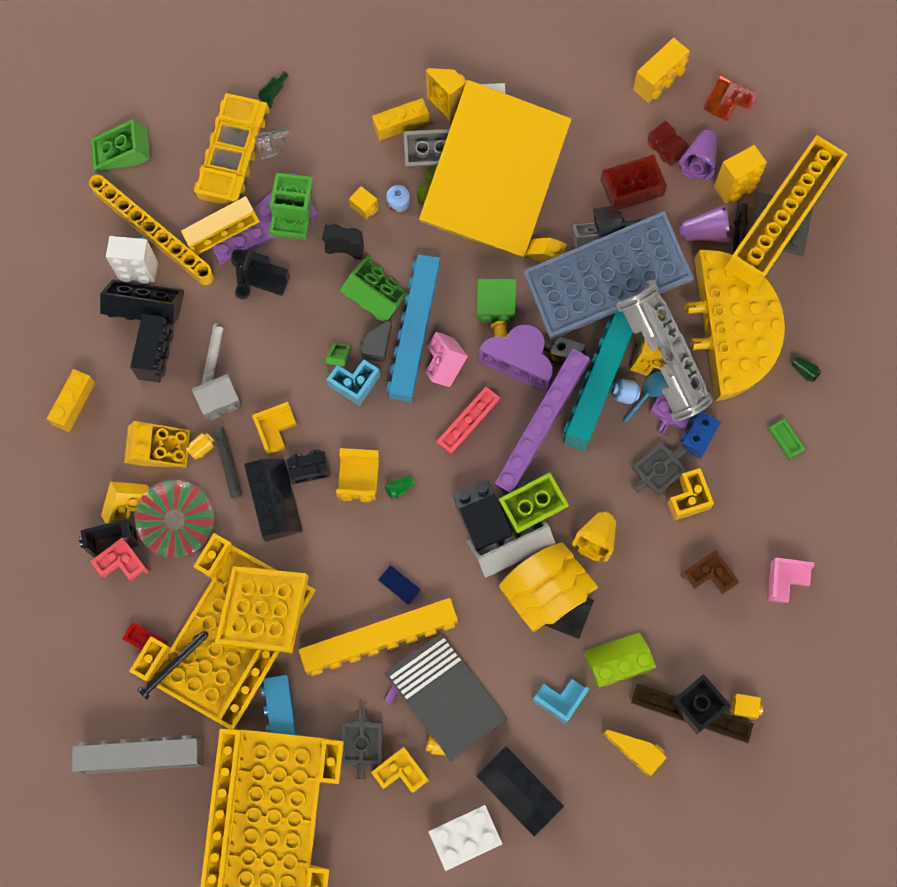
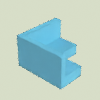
[533,679,589,724]

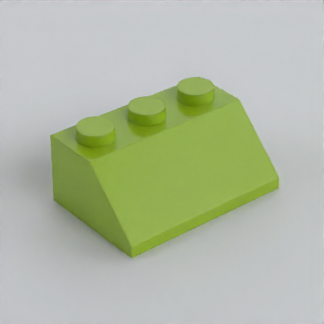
[498,473,569,534]
[583,632,656,689]

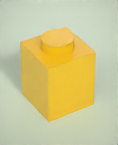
[349,186,378,220]
[731,694,763,720]

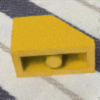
[525,238,567,263]

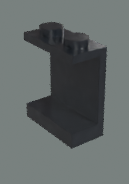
[79,519,139,557]

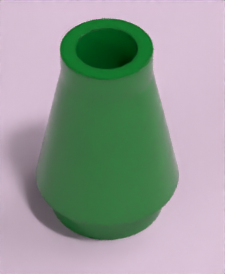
[385,475,415,499]

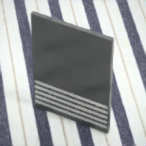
[385,633,507,762]

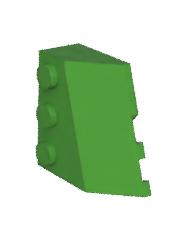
[340,254,407,322]

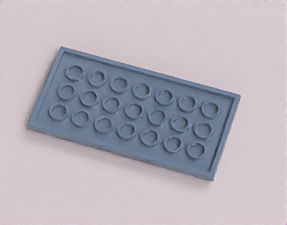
[524,211,694,339]

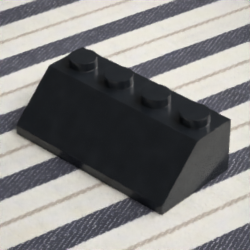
[100,279,184,325]
[244,459,303,542]
[476,746,564,836]

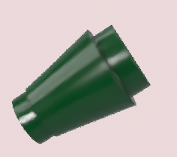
[792,357,822,383]

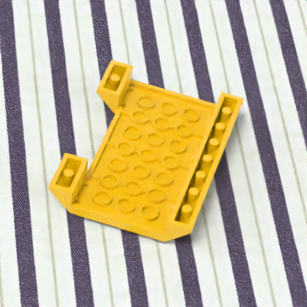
[129,533,316,729]
[200,728,344,887]

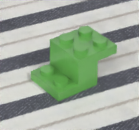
[269,173,313,240]

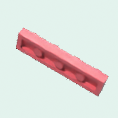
[437,386,501,455]

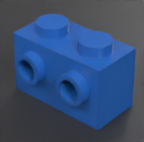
[680,411,721,459]

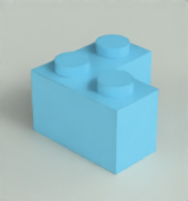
[326,360,381,406]

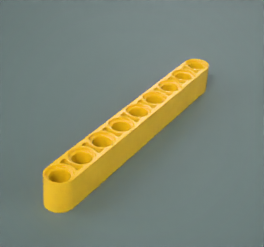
[89,175,214,285]

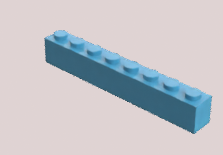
[386,254,440,403]

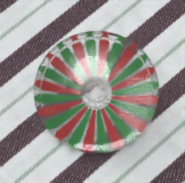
[135,480,214,558]

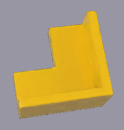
[630,338,666,376]
[252,402,297,456]
[101,481,153,524]
[371,747,429,793]

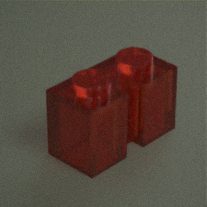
[647,121,689,167]

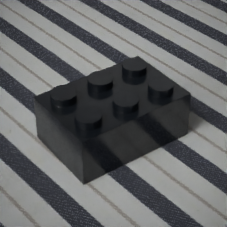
[130,314,173,383]

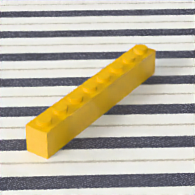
[298,598,458,676]

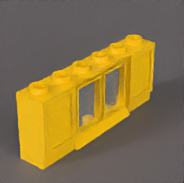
[194,93,270,206]

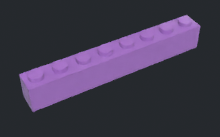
[495,348,591,493]

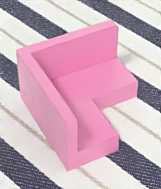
[425,332,468,387]
[768,558,815,603]

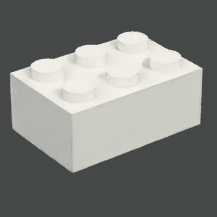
[106,236,158,284]
[428,805,502,871]

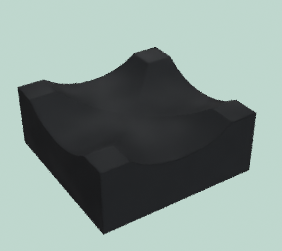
[322,224,364,260]
[545,598,594,639]

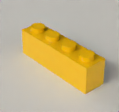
[181,196,260,255]

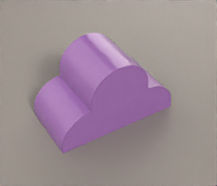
[479,325,552,393]

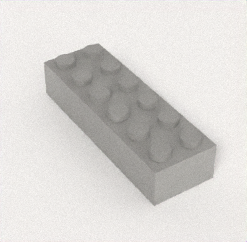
[72,735,204,774]

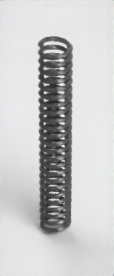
[214,427,242,499]

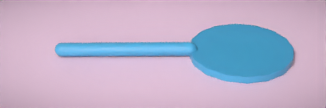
[624,372,668,422]

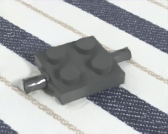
[632,443,687,496]
[341,709,383,780]

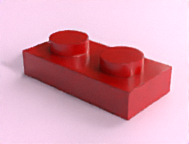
[122,622,167,650]

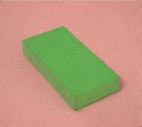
[326,343,351,366]
[768,418,806,460]

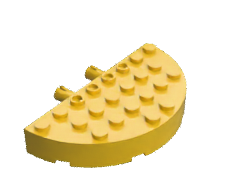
[685,250,785,401]

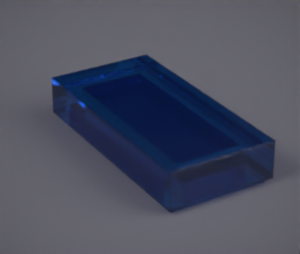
[378,565,421,605]

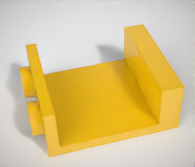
[336,448,380,502]

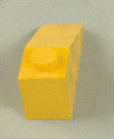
[603,730,667,777]

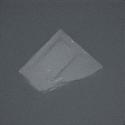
[254,126,290,160]

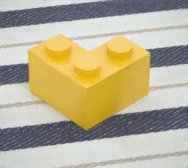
[667,468,714,521]

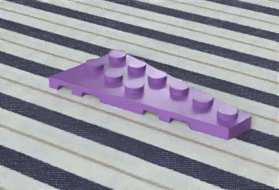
[212,171,319,265]

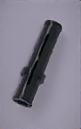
[732,203,748,255]

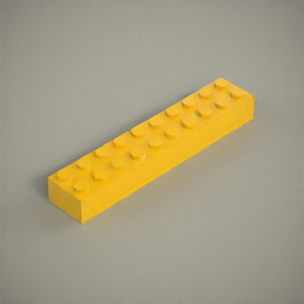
[724,135,848,289]

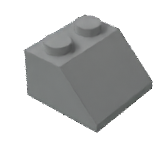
[192,374,241,421]

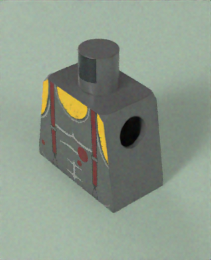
[543,336,587,367]

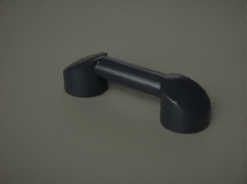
[231,249,251,299]

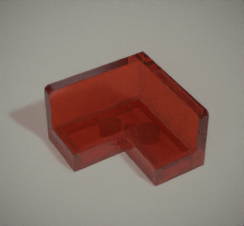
[704,76,758,121]

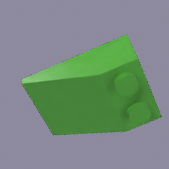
[91,119,150,171]
[477,279,516,323]

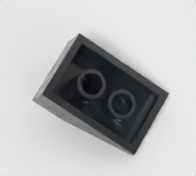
[452,480,512,551]

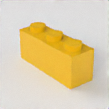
[372,98,429,141]
[46,369,96,432]

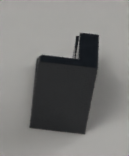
[243,251,290,296]

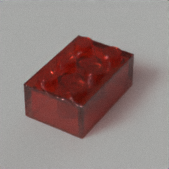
[601,154,667,210]

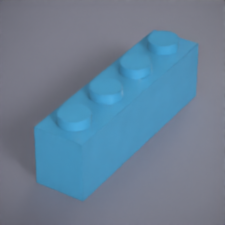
[261,675,297,735]

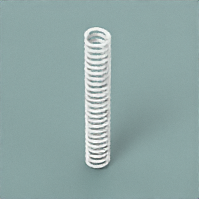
[201,324,224,385]

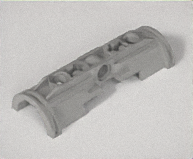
[616,280,713,422]

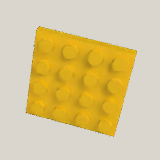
[215,566,309,653]

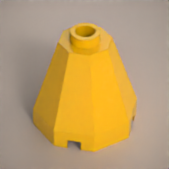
[572,512,616,562]

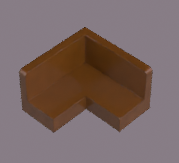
[681,550,739,594]

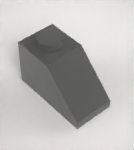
[359,321,392,363]

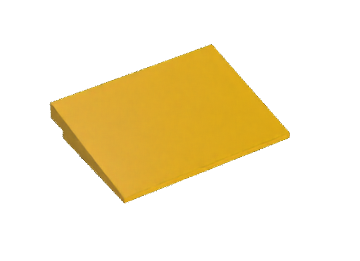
[419,80,572,258]

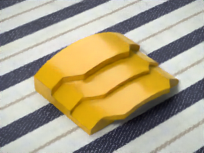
[499,542,598,632]

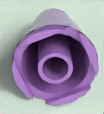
[679,130,718,181]
[679,206,731,243]

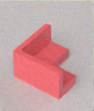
[90,537,150,581]

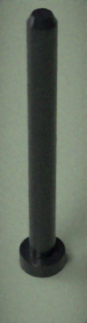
[137,630,209,700]

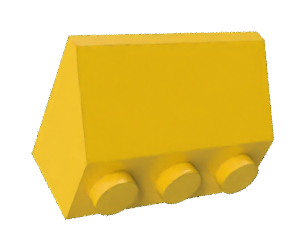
[426,68,466,122]

